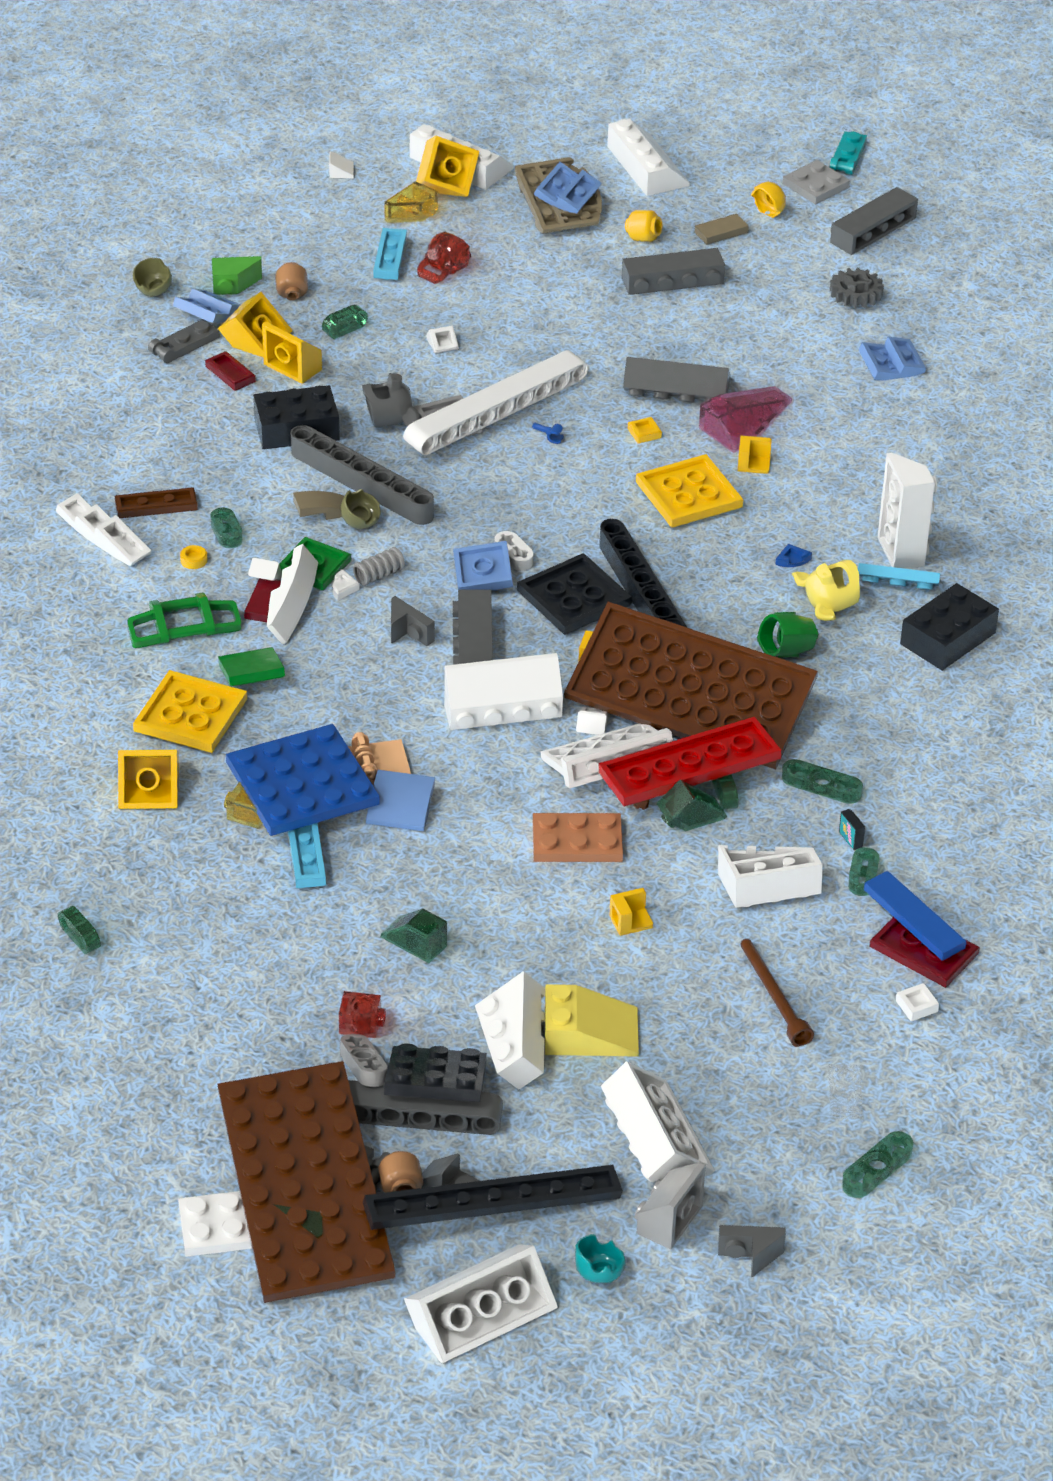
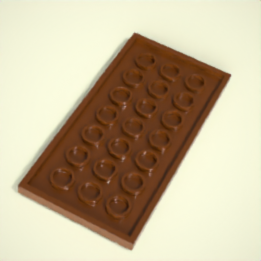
[564,602,818,770]
[217,1061,395,1303]

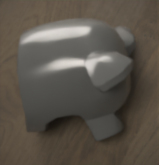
[362,373,419,427]

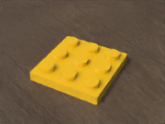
[636,454,743,528]
[133,670,247,753]

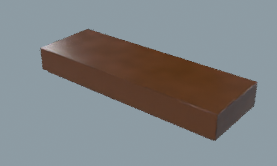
[114,487,198,519]

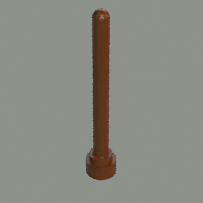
[740,938,814,1047]

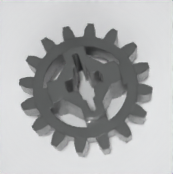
[829,268,884,308]

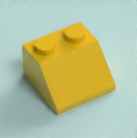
[415,136,479,197]
[218,292,293,357]
[262,321,322,384]
[118,750,179,809]

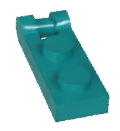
[829,131,867,175]

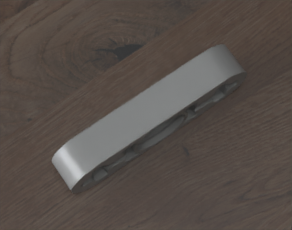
[340,1034,387,1087]

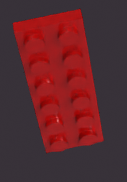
[599,717,781,807]

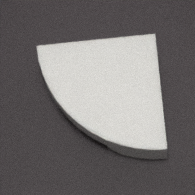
[332,570,360,601]

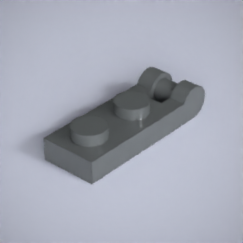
[148,319,220,363]

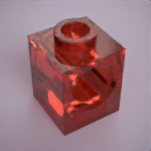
[339,991,386,1038]

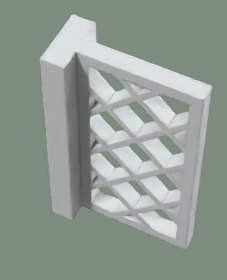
[541,724,673,788]

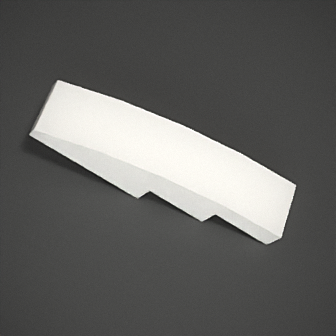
[56,493,152,566]
[267,544,318,645]

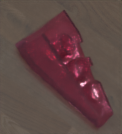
[699,386,792,453]

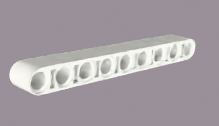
[403,350,589,455]

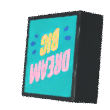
[839,809,865,850]

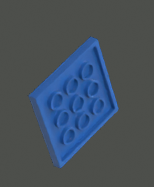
[226,724,380,836]

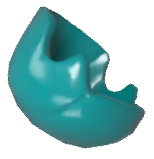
[575,1234,626,1283]

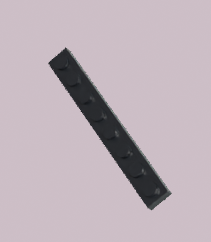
[363,1165,623,1230]

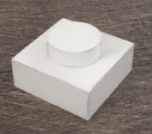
[896,983,939,1021]

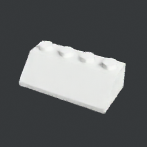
[607,119,690,196]
[410,124,514,190]
[877,453,937,569]
[444,653,563,730]
[601,1061,715,1183]
[404,1245,558,1363]

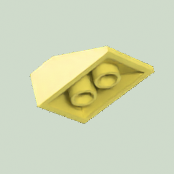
[545,984,639,1056]

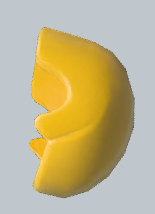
[751,181,786,218]

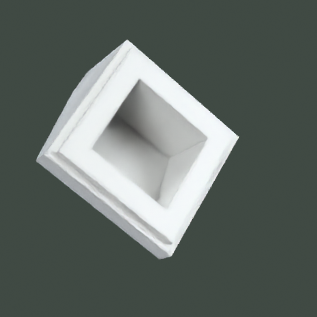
[329,151,354,178]
[426,325,459,353]
[248,558,282,580]
[576,706,610,735]

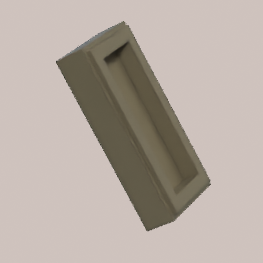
[694,213,749,245]

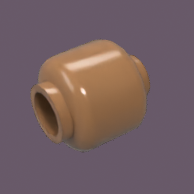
[275,262,308,300]
[379,1151,423,1193]

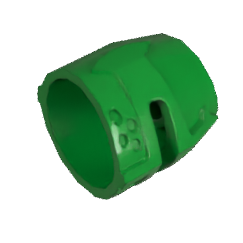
[757,612,819,658]

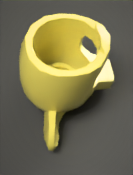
[792,559,860,621]

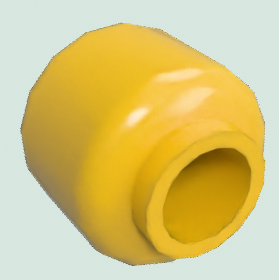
[625,210,663,242]

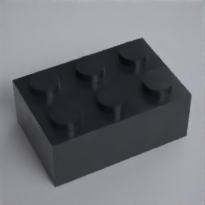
[253,385,340,450]
[900,583,999,671]

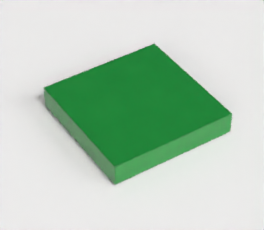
[279,537,352,591]
[218,647,285,687]

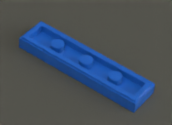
[864,870,966,961]

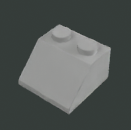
[635,1162,706,1250]

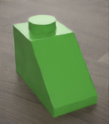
[212,256,262,295]

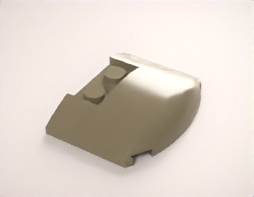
[515,157,602,234]

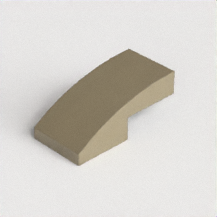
[293,491,345,520]

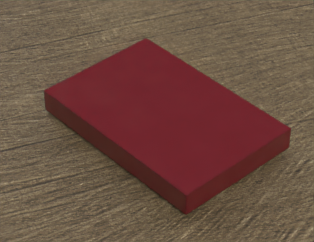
[869,917,980,988]

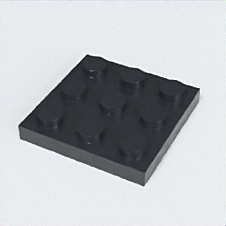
[517,553,632,635]
[384,1043,487,1102]

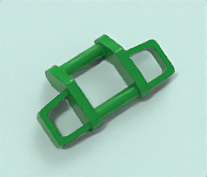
[127,592,241,648]

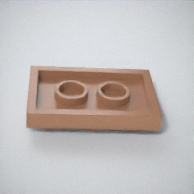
[532,813,623,862]

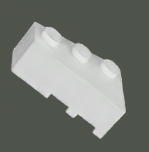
[475,971,545,1089]

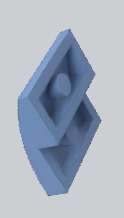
[533,162,602,214]
[173,288,241,323]
[859,336,926,380]
[366,770,435,831]

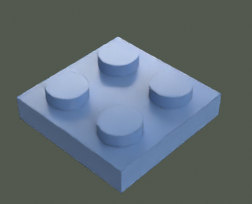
[453,541,513,590]

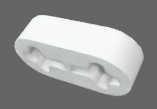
[495,531,533,571]

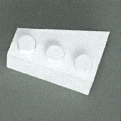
[718,845,822,908]

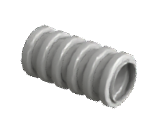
[353,547,405,586]

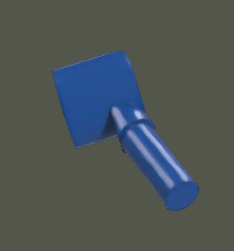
[532,423,564,444]

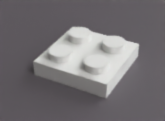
[178,1191,251,1257]

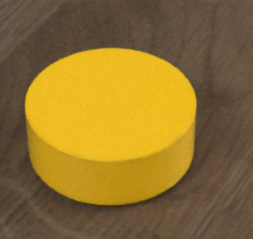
[180,545,208,569]

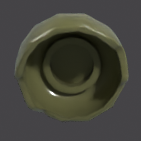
[132,258,172,297]
[340,489,381,529]

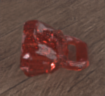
[417,231,471,284]

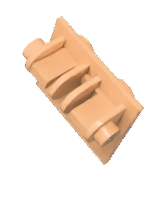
[348,732,411,785]

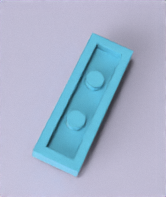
[373,228,407,280]
[858,563,940,590]
[288,823,326,888]

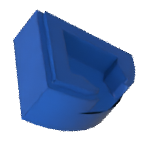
[775,544,812,567]

